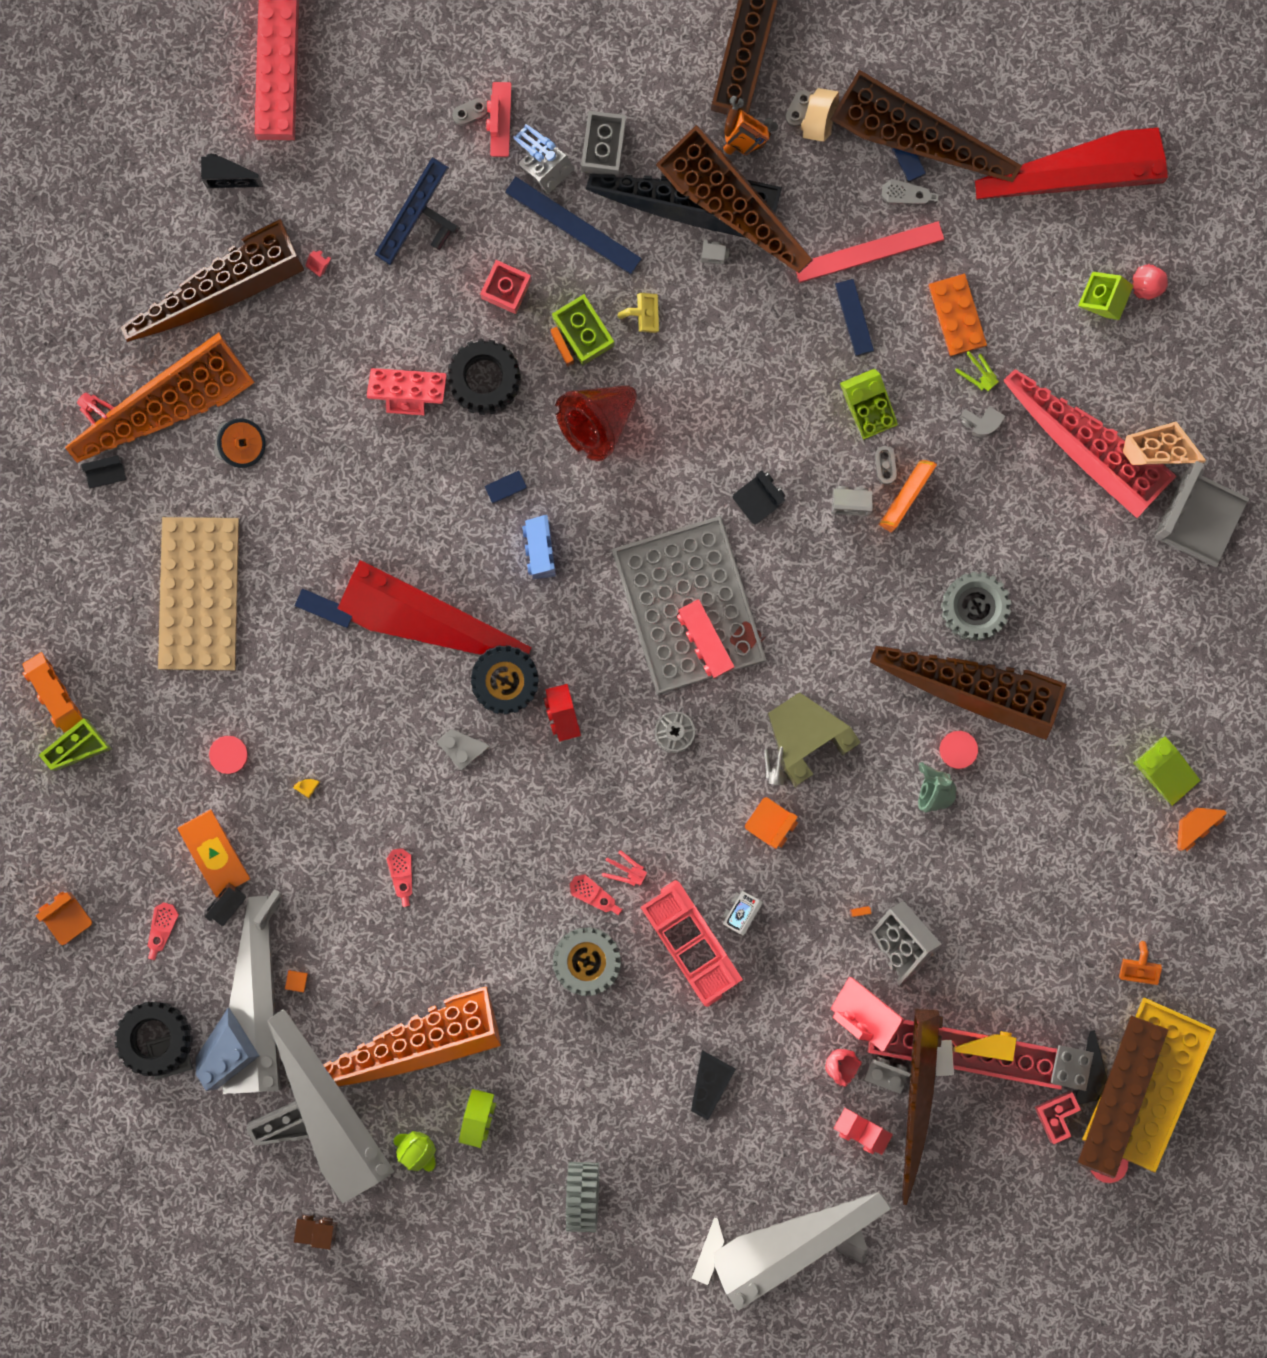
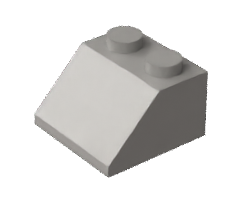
[831,486,873,516]

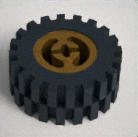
[471,645,539,715]

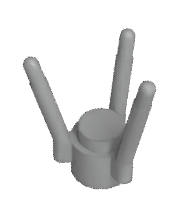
[764,746,787,785]

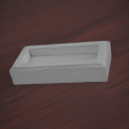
[254,889,283,930]

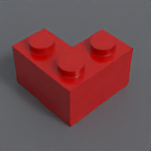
[543,684,581,742]

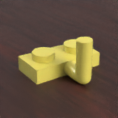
[618,293,659,333]

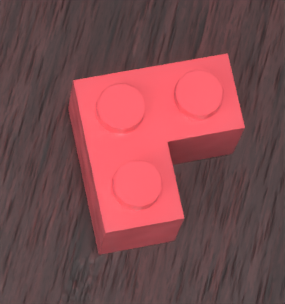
[1034,1091,1081,1144]

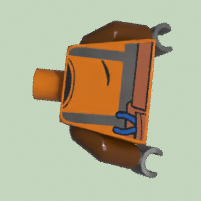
[723,96,778,155]

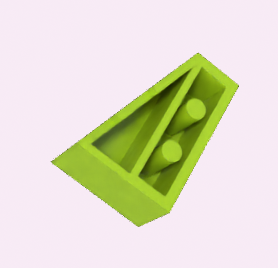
[39,718,112,771]

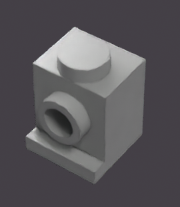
[701,239,729,265]

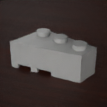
[246,1101,309,1145]

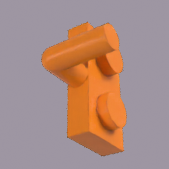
[1119,941,1162,985]

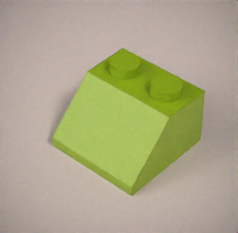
[1078,272,1134,320]

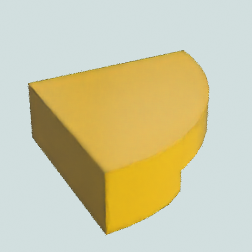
[293,779,320,798]

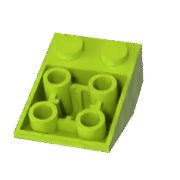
[840,368,898,440]

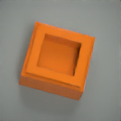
[850,906,872,917]
[285,970,308,993]

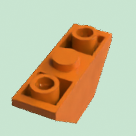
[1177,808,1227,851]

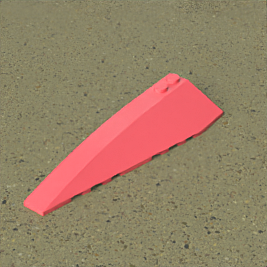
[1003,369,1177,518]

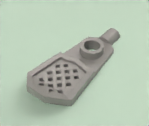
[881,179,939,204]

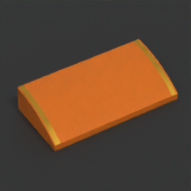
[878,460,937,532]

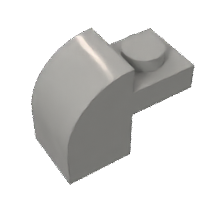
[959,406,1005,438]

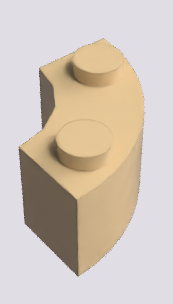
[801,88,839,142]

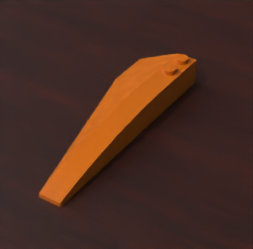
[65,332,255,463]

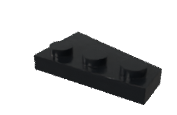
[691,1050,736,1120]

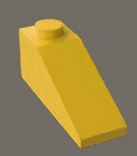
[953,1031,1017,1061]

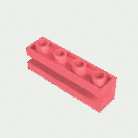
[677,599,734,679]

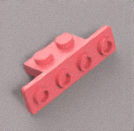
[486,82,511,157]

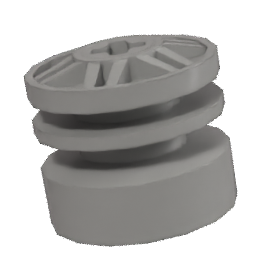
[655,711,695,754]

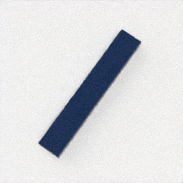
[374,157,449,265]

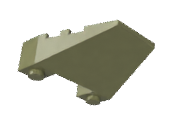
[768,692,861,787]

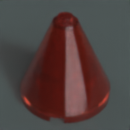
[555,385,637,461]

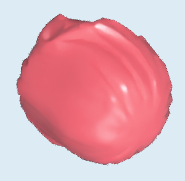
[1132,264,1168,300]
[825,1049,862,1087]

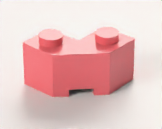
[834,1108,893,1155]

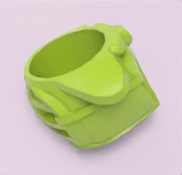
[393,1131,436,1172]

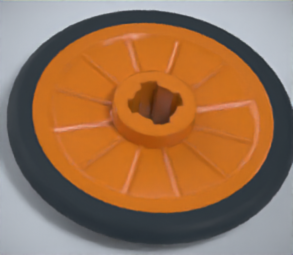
[217,418,266,468]

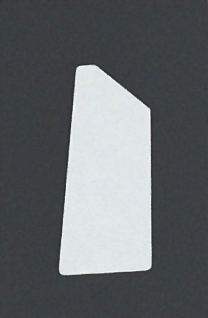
[692,1217,724,1285]

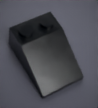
[201,154,263,189]

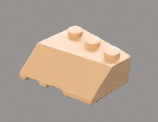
[1123,422,1206,465]

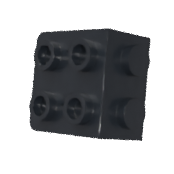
[732,470,786,525]

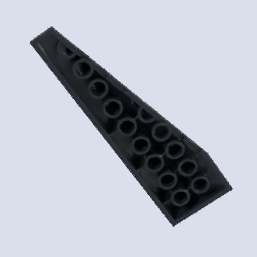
[586,174,782,238]

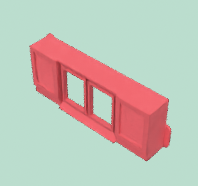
[640,880,743,1007]

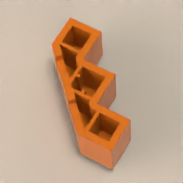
[22,652,83,733]

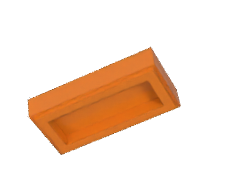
[551,327,574,366]

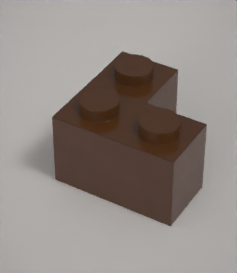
[294,1214,337,1250]

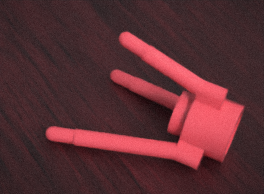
[77,392,115,425]
[602,850,647,886]

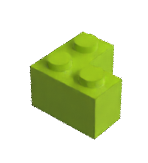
[458,1089,496,1148]

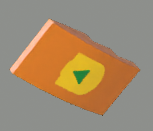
[177,809,250,897]

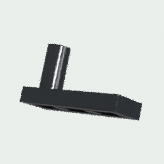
[423,206,460,251]

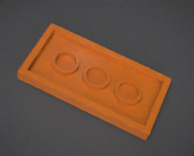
[928,274,987,357]

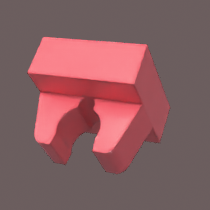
[305,251,331,277]

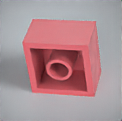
[480,260,532,314]

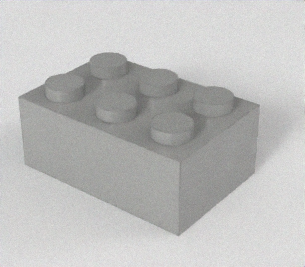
[581,111,626,177]

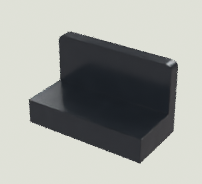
[81,455,126,488]
[204,883,246,926]

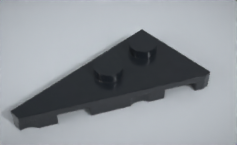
[1076,1030,1107,1105]

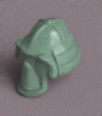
[918,762,957,813]

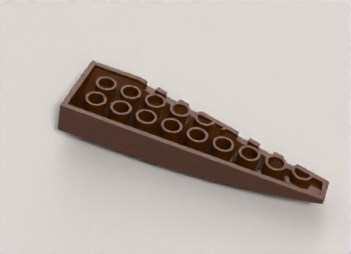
[902,1009,943,1205]

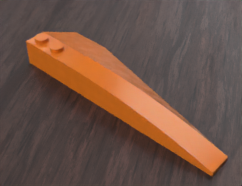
[323,986,501,1087]

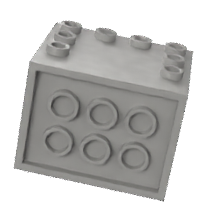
[1154,461,1249,567]

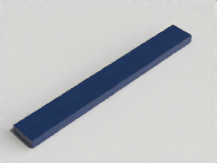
[505,176,641,275]

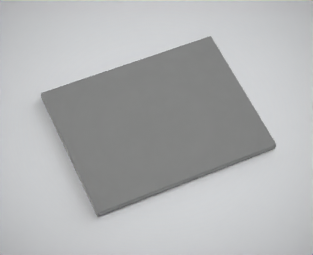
[612,516,767,695]

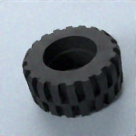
[447,339,521,415]
[114,1002,193,1076]

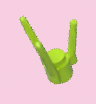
[955,351,999,391]

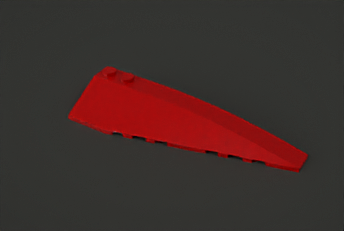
[975,127,1168,200]
[337,560,532,655]

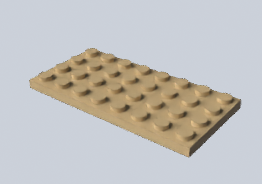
[158,517,239,671]

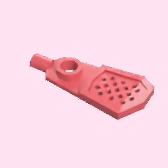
[386,848,412,907]
[569,874,622,915]
[148,902,179,960]

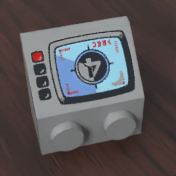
[721,891,763,936]

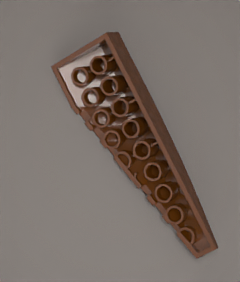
[830,70,1022,182]
[656,125,813,273]
[121,219,304,342]
[870,646,1067,740]

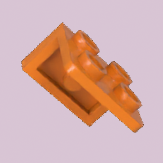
[745,797,798,849]
[35,892,92,945]

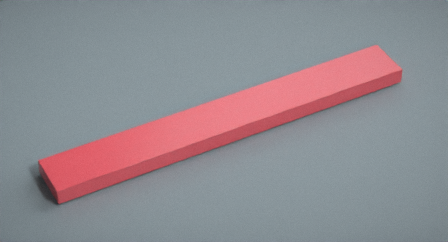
[796,221,944,283]

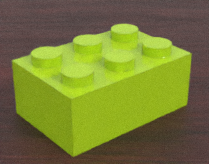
[552,294,615,366]

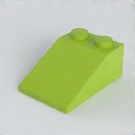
[1133,736,1201,806]

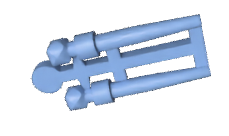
[513,124,556,162]

